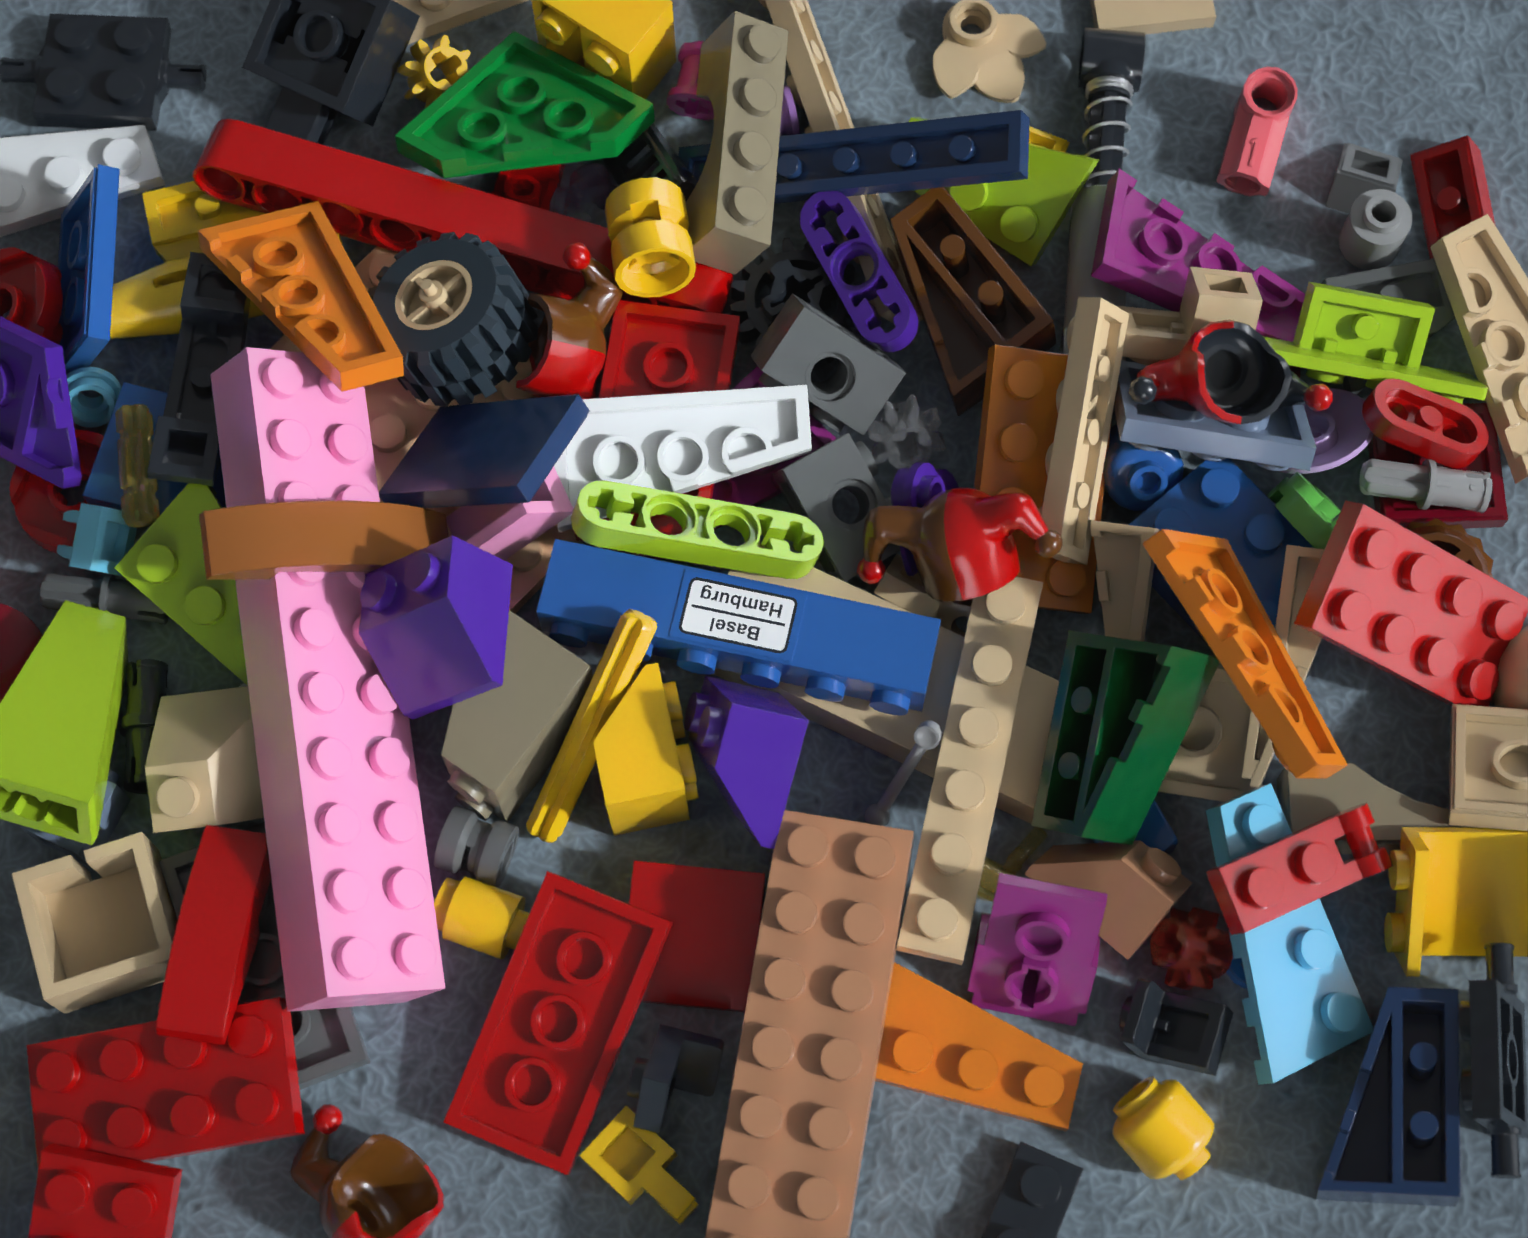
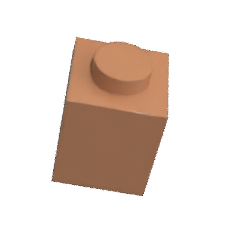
[1025,840,1192,960]

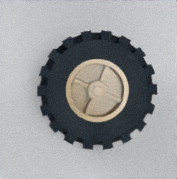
[368,232,538,407]

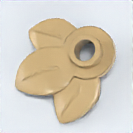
[933,0,1047,103]

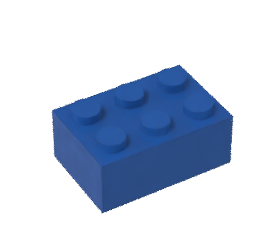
[1129,458,1314,647]

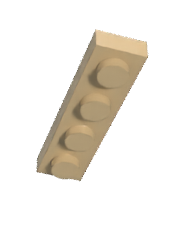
[1035,297,1129,565]

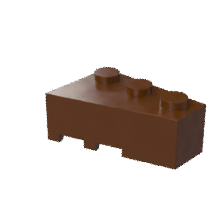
[890,187,1056,416]

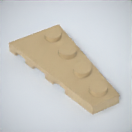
[1430,214,1528,484]

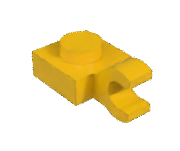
[579,1106,699,1225]

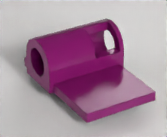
[967,873,1108,1026]

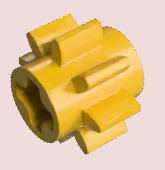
[397,35,471,108]

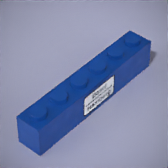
[536,539,941,715]

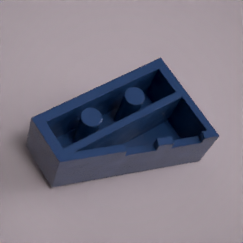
[1316,987,1461,1207]

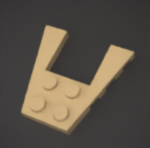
[1090,520,1325,802]

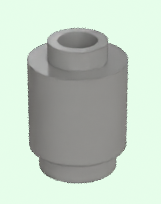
[1339,189,1412,270]

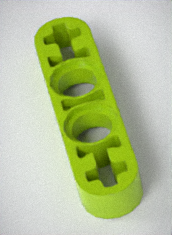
[570,481,824,579]

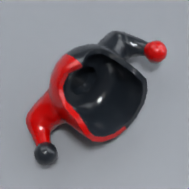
[1128,319,1333,425]

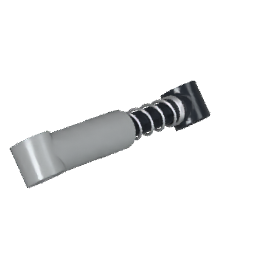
[1059,27,1145,361]

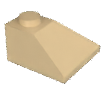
[145,686,264,833]

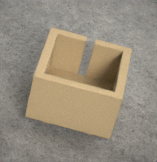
[12,832,178,1014]

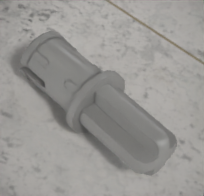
[1359,459,1492,513]

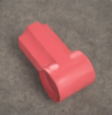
[1216,67,1298,197]

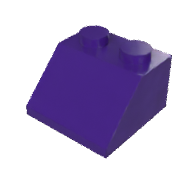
[359,535,513,720]
[684,676,809,849]

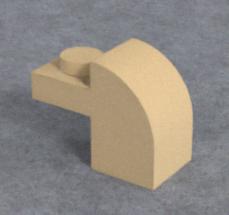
[1118,267,1263,365]

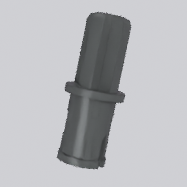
[40,573,169,625]

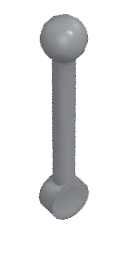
[864,720,943,826]

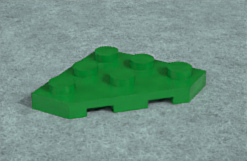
[395,31,655,178]

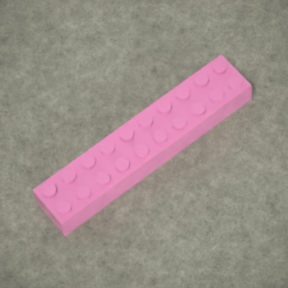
[211,347,445,1012]

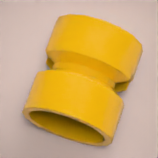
[605,178,696,298]

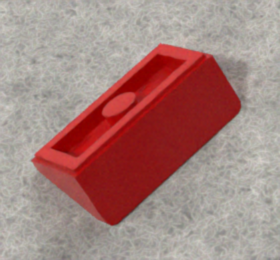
[1410,135,1495,259]

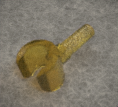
[977,827,1047,902]

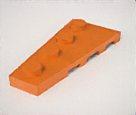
[198,201,404,392]
[1142,529,1348,779]
[875,962,1083,1132]

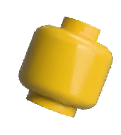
[1112,1076,1214,1180]

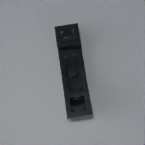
[147,252,251,486]

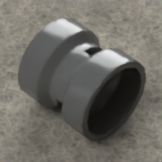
[434,806,519,887]

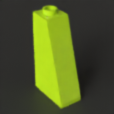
[0,600,128,845]

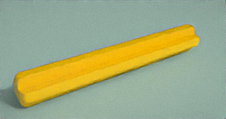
[526,609,657,843]

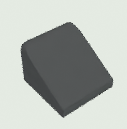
[1326,143,1402,214]

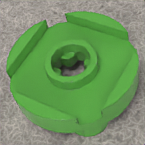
[1267,472,1341,549]

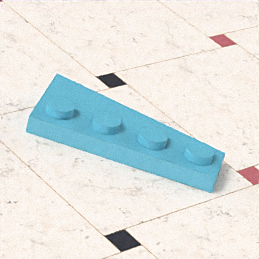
[1206,783,1374,1085]

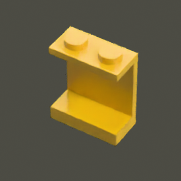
[1384,827,1528,977]

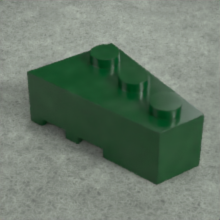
[1031,630,1220,845]

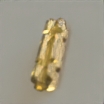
[115,404,160,528]

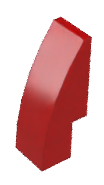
[156,825,271,1045]

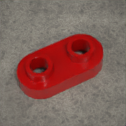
[1362,378,1489,469]

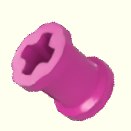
[666,41,714,121]

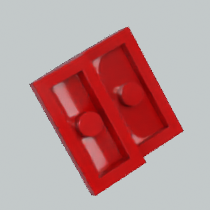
[629,860,765,1013]

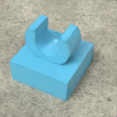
[57,503,139,576]

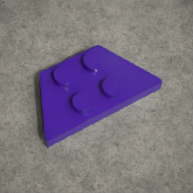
[0,316,82,489]

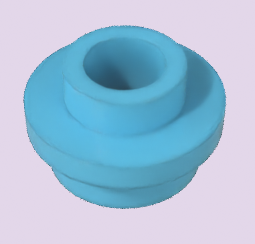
[66,367,122,428]

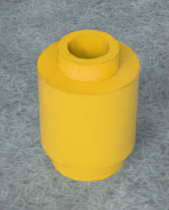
[434,876,530,960]

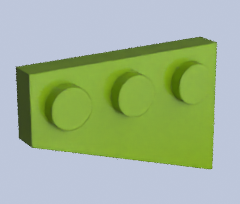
[114,483,248,686]

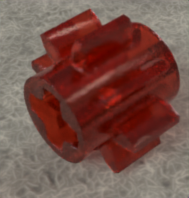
[1150,907,1233,991]

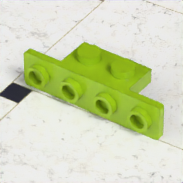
[1263,281,1488,404]

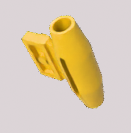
[110,181,343,339]

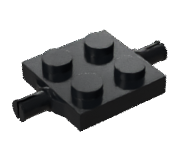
[0,13,207,131]
[1459,943,1528,1179]

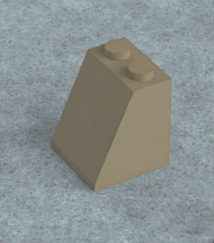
[441,610,593,823]

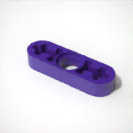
[800,191,919,352]

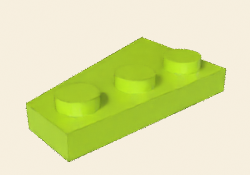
[908,117,1099,266]

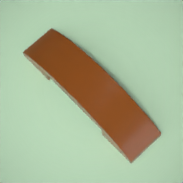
[199,501,449,580]

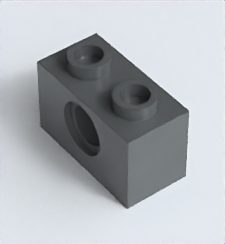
[750,293,906,435]
[772,433,900,582]

